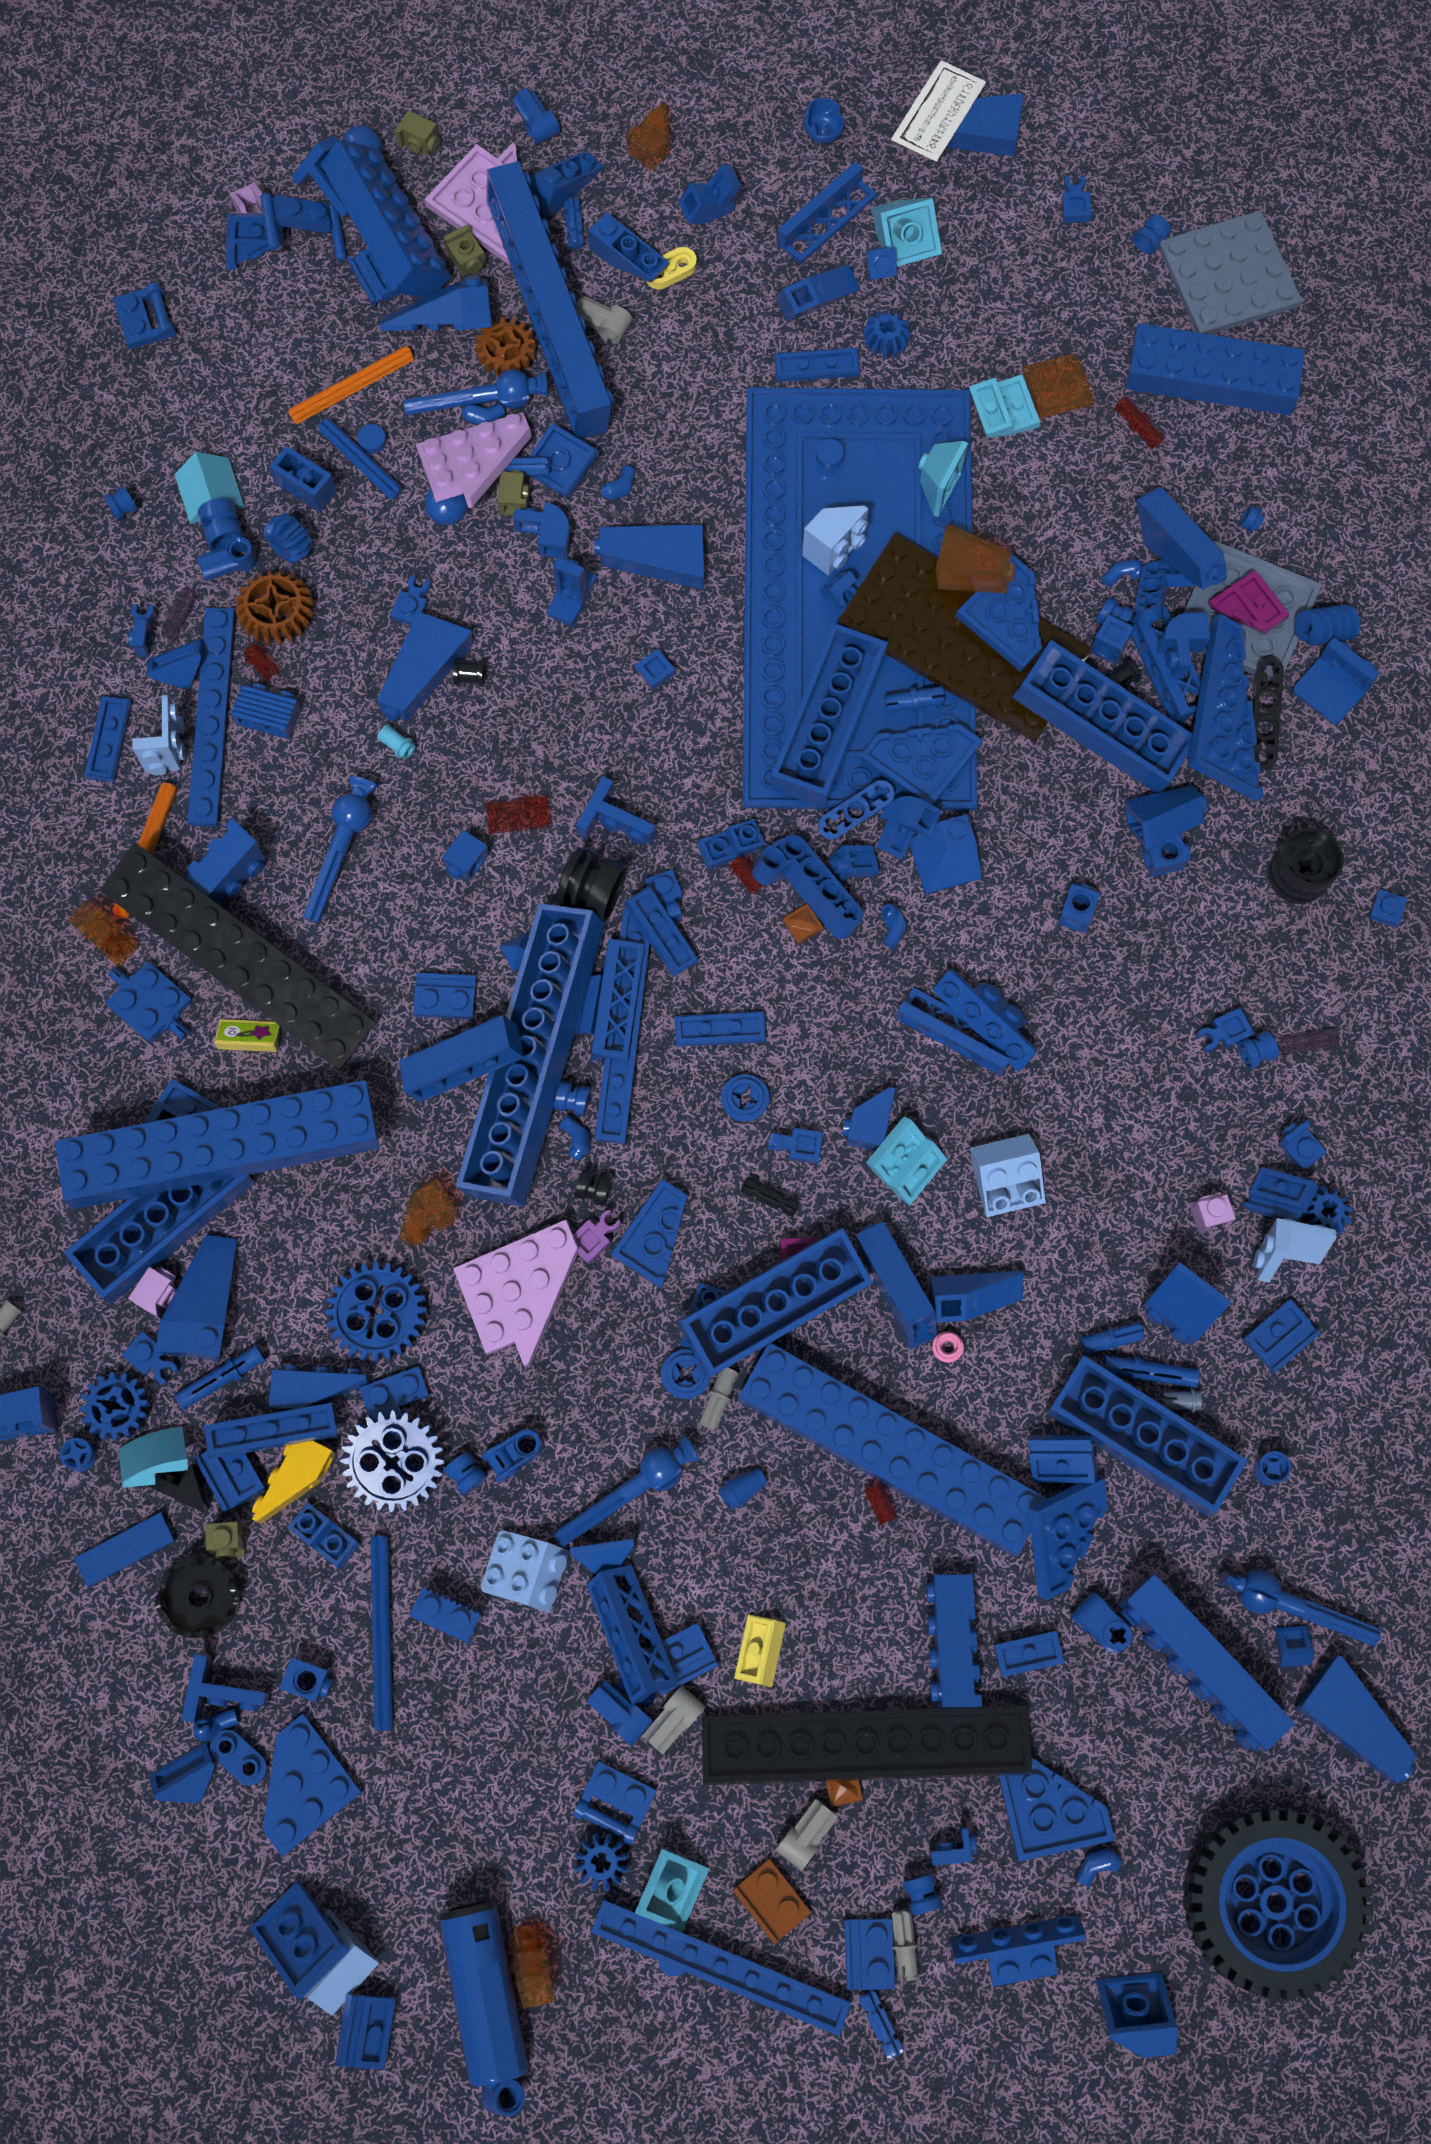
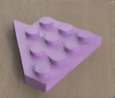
[424,143,517,266]
[416,412,532,508]
[453,1220,580,1367]

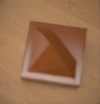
[782,904,823,945]
[825,1780,863,1807]

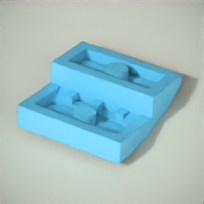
[969,374,1040,437]
[866,1117,948,1205]
[119,1427,188,1488]

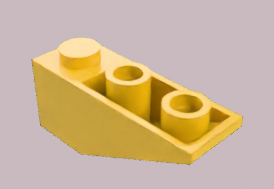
[252,1441,336,1524]

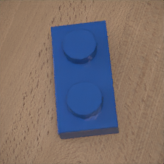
[993,1631,1065,1678]

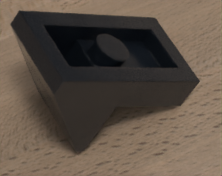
[146,1464,210,1514]

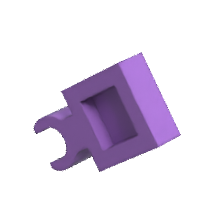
[574,1210,621,1264]

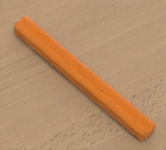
[288,346,414,424]
[112,782,177,919]

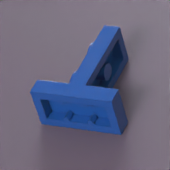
[291,136,349,218]
[546,557,597,627]
[576,776,656,845]
[181,1654,271,1723]

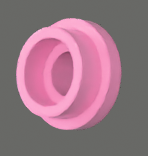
[932,1331,964,1363]

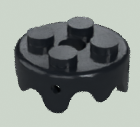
[155,1556,240,1639]

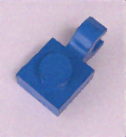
[129,604,155,658]
[645,869,683,923]
[768,1128,823,1164]

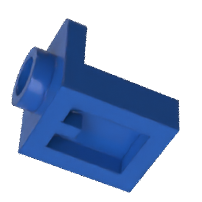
[829,845,879,883]
[1279,1120,1327,1172]
[929,1827,977,1866]

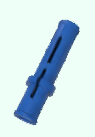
[174,1344,266,1411]
[1102,1354,1200,1388]

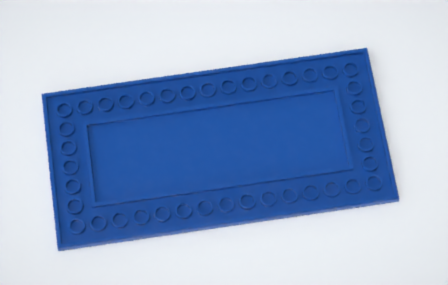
[743,387,977,811]

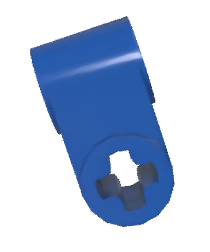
[481,1430,544,1484]
[1070,1592,1133,1653]

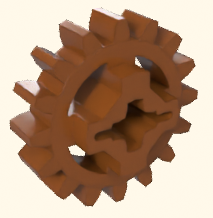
[475,317,536,377]

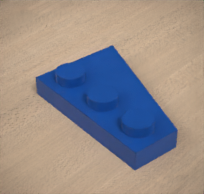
[610,1179,688,1290]

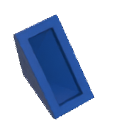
[146,639,203,689]
[570,1539,635,1575]
[148,1742,215,1803]

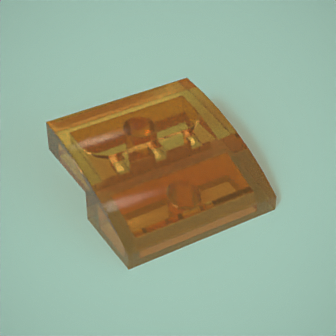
[1022,353,1094,418]

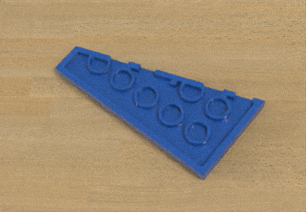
[1187,613,1264,802]

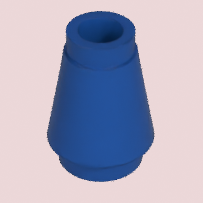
[718,1468,767,1510]

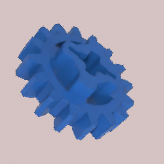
[79,1372,151,1442]

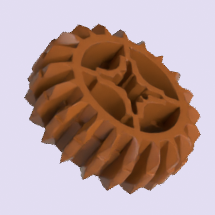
[235,569,314,646]

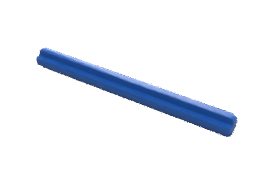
[371,1535,393,1731]

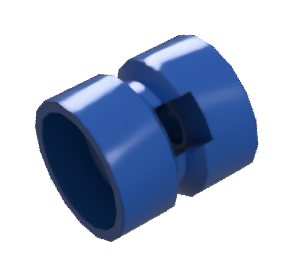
[198,498,244,551]

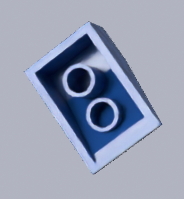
[1141,1262,1232,1346]

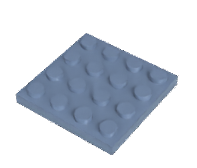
[1158,210,1303,334]
[1184,541,1322,682]

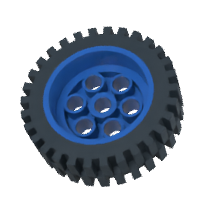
[1183,1809,1373,2001]

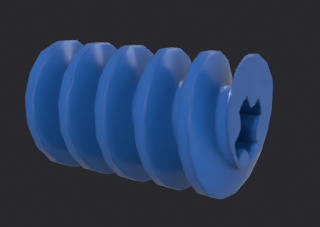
[1294,604,1360,646]

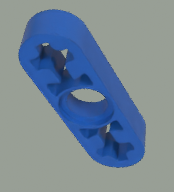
[818,780,894,839]

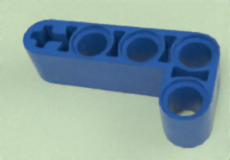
[752,835,863,939]

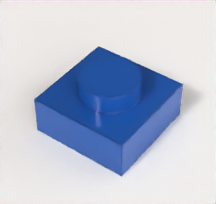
[866,245,897,280]
[635,649,676,690]
[1368,889,1408,928]

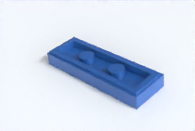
[774,348,860,382]
[84,696,132,783]
[624,886,699,977]
[674,1011,766,1047]
[74,1512,176,1588]

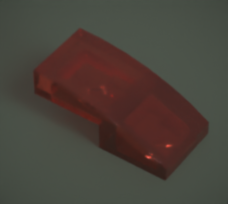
[485,797,550,834]

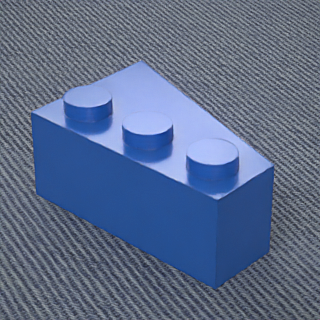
[0,1386,58,1441]

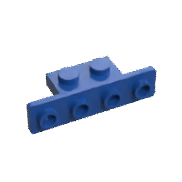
[933,969,1038,1072]
[950,1915,1086,1987]

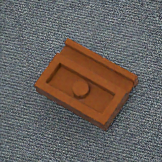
[733,1859,811,1945]

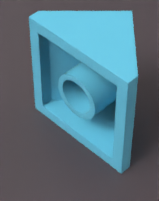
[175,452,245,524]
[635,1847,709,1932]

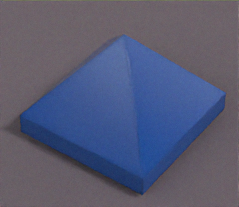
[499,933,529,972]

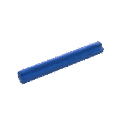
[318,418,402,500]

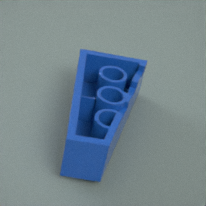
[185,818,267,904]
[926,1574,982,1708]

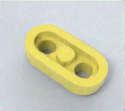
[646,247,697,289]

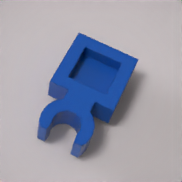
[1061,175,1092,223]
[390,575,431,626]
[1195,1008,1254,1053]
[121,1331,180,1386]

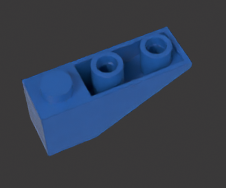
[530,151,604,218]
[588,212,669,283]
[776,264,861,323]
[930,1271,1023,1323]
[268,1365,370,1412]

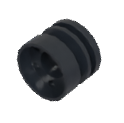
[1268,828,1344,904]
[556,847,627,923]

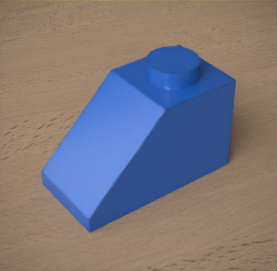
[842,1087,895,1151]

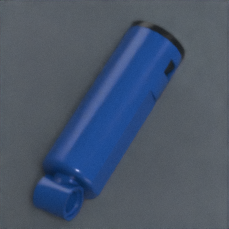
[438,1899,529,2116]

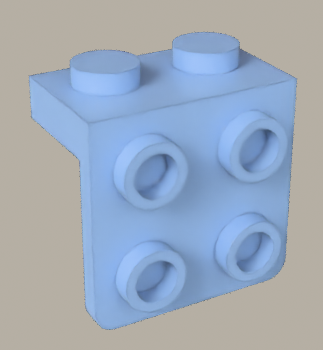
[133,695,185,775]
[1253,1218,1337,1283]
[481,1530,570,1613]

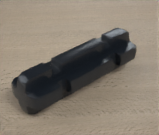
[741,1177,799,1216]

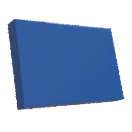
[249,1880,350,2000]

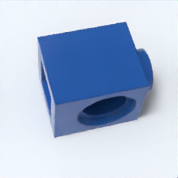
[1091,614,1134,665]
[442,830,489,882]
[1142,834,1191,877]
[1057,884,1100,934]
[279,1657,334,1703]

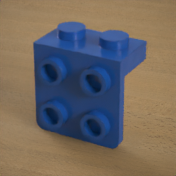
[1292,637,1380,725]

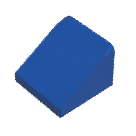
[1275,1625,1315,1667]

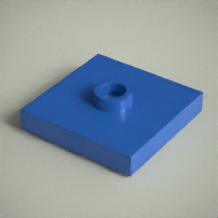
[527,423,599,500]

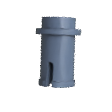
[1162,1388,1202,1414]

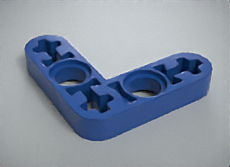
[1135,561,1227,623]

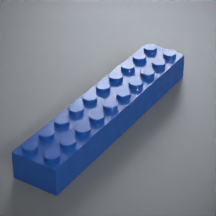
[486,161,614,440]
[456,903,605,1207]
[55,1080,380,1210]
[738,1343,1048,1558]

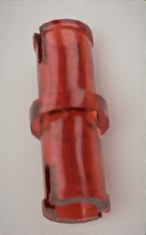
[1115,397,1164,449]

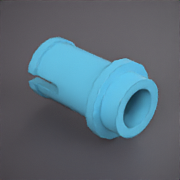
[377,725,415,759]

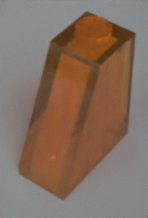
[936,525,1016,593]

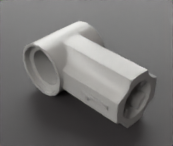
[575,296,633,344]
[642,1685,706,1754]
[775,1799,838,1871]

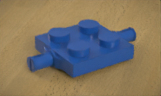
[105,962,192,1045]

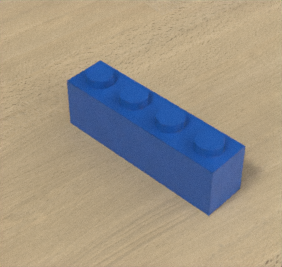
[399,1015,524,1102]

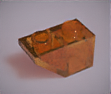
[627,102,670,172]
[67,900,139,968]
[399,1179,459,1247]
[511,1922,556,2008]

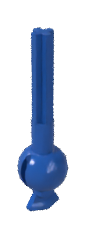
[403,369,549,415]
[302,776,378,924]
[553,1436,700,1548]
[1219,1569,1382,1647]

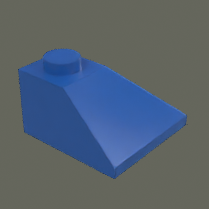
[909,814,982,895]
[1096,1972,1177,2058]

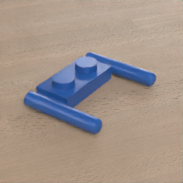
[260,193,347,261]

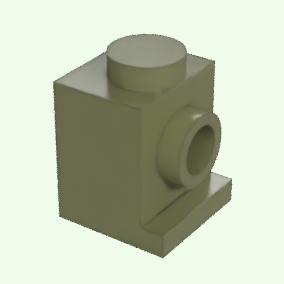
[395,110,440,156]
[444,224,486,277]
[497,470,530,516]
[205,1521,245,1559]

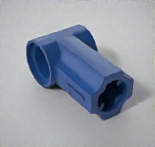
[513,88,560,145]
[197,536,258,582]
[586,1681,653,1746]

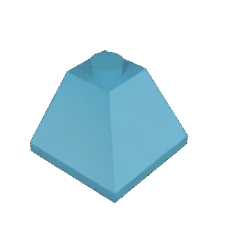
[872,197,942,267]
[918,441,968,518]

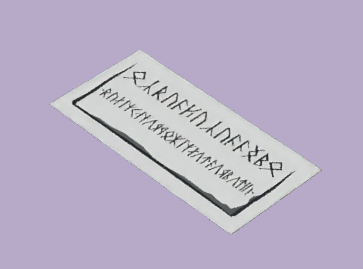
[891,60,986,162]

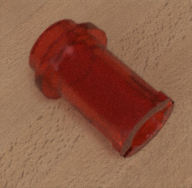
[243,644,279,682]
[730,856,764,894]
[864,1482,898,1525]

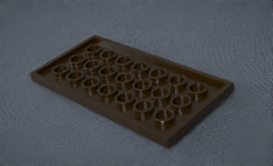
[837,533,1091,743]

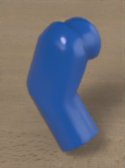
[461,403,505,426]
[601,466,636,500]
[1101,559,1143,588]
[881,903,906,949]
[559,1115,590,1160]
[193,1708,240,1742]
[1075,1849,1122,1888]

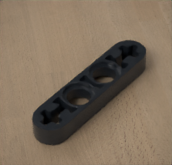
[1253,657,1284,772]

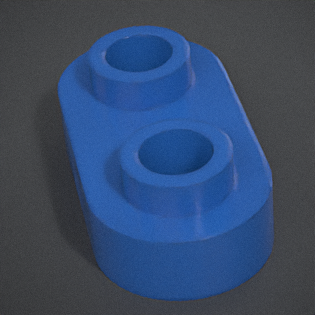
[210,1730,268,1786]

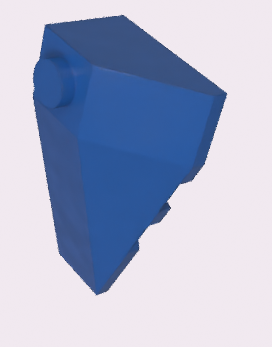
[380,275,492,331]
[155,1235,237,1361]

